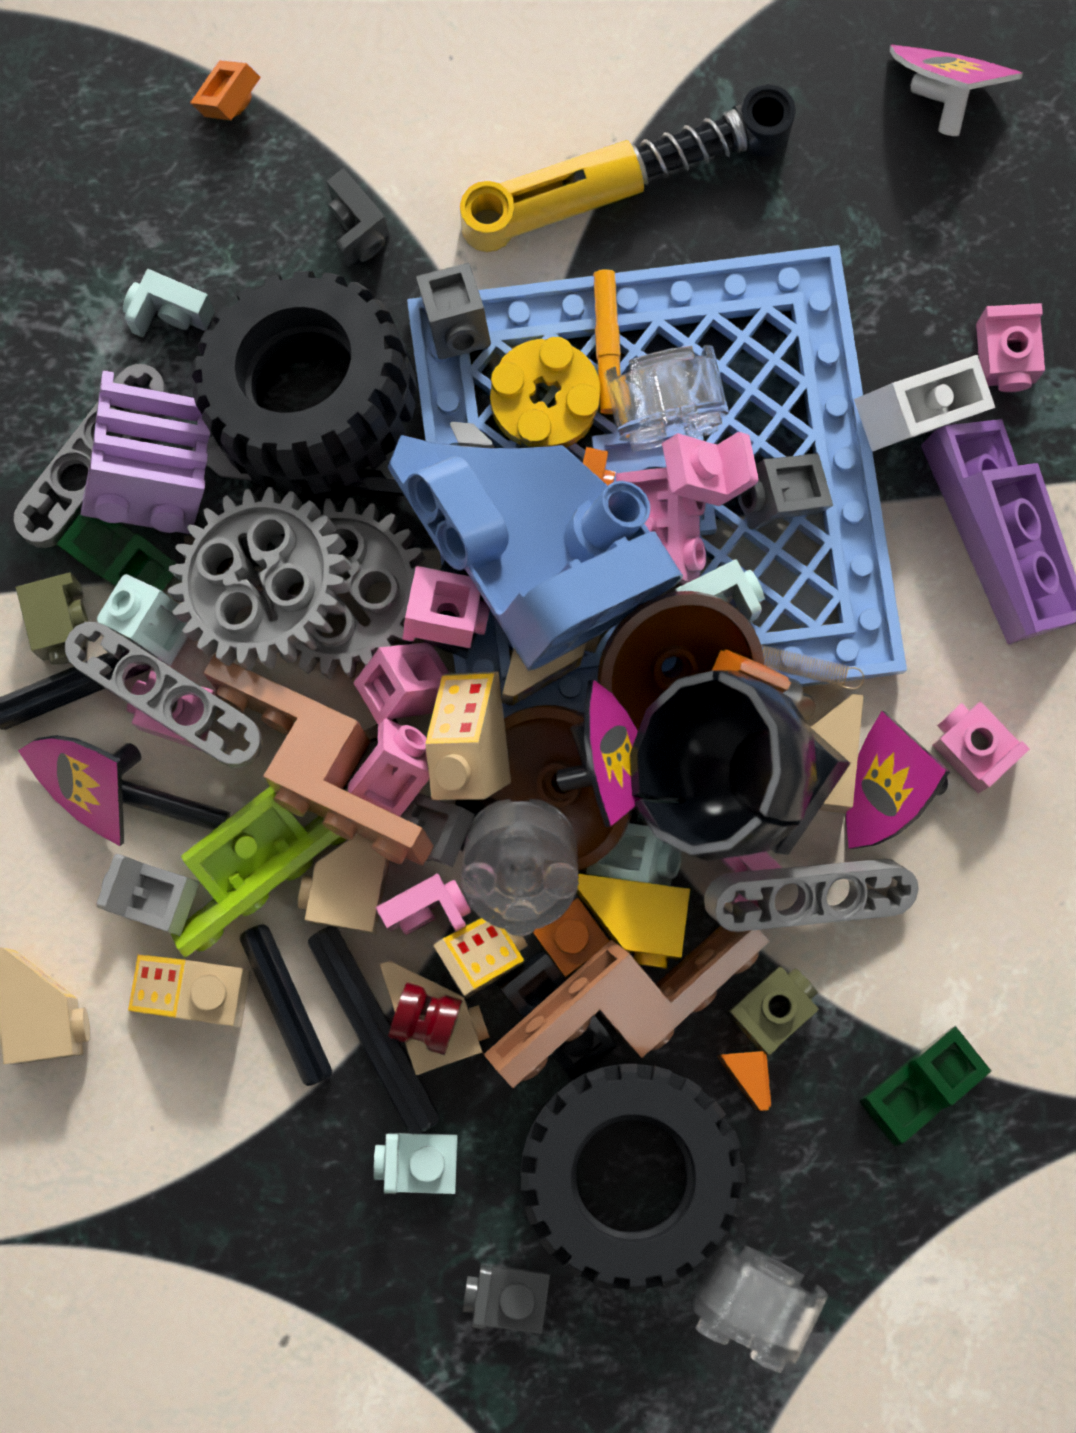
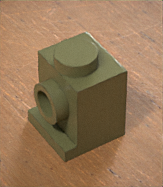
[15,572,89,665]
[726,966,819,1056]

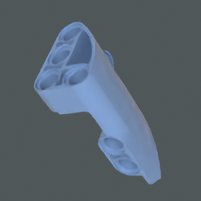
[388,435,683,671]

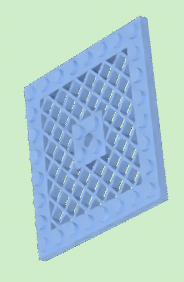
[407,245,907,718]

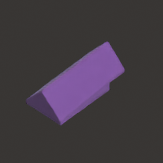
[921,419,1076,645]

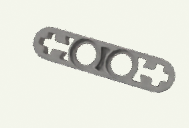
[14,364,168,548]
[65,622,262,768]
[704,859,919,932]

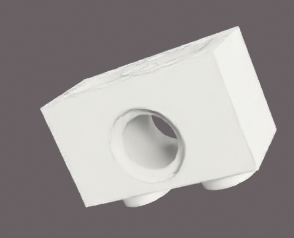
[854,355,995,452]

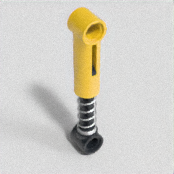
[460,84,796,252]

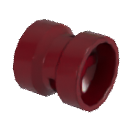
[389,982,463,1056]

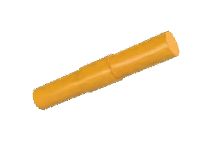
[593,270,622,414]

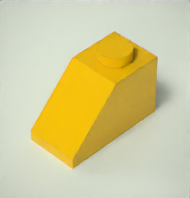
[574,873,690,969]

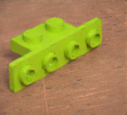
[171,786,347,957]

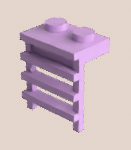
[81,371,210,534]

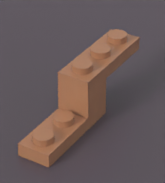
[203,654,434,866]
[484,926,769,1088]

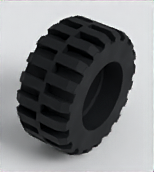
[192,271,417,495]
[521,1064,746,1293]

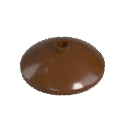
[597,591,764,731]
[490,705,633,874]

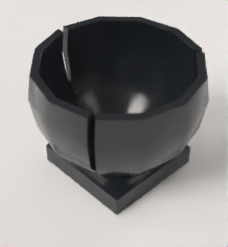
[630,670,851,861]

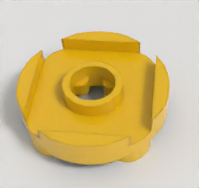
[490,337,600,448]

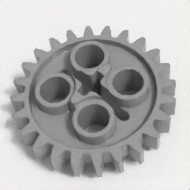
[168,487,351,670]
[257,498,426,679]

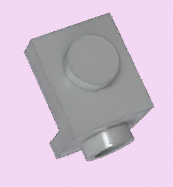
[97,854,200,936]

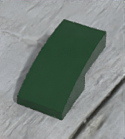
[57,513,177,591]
[859,1026,992,1146]

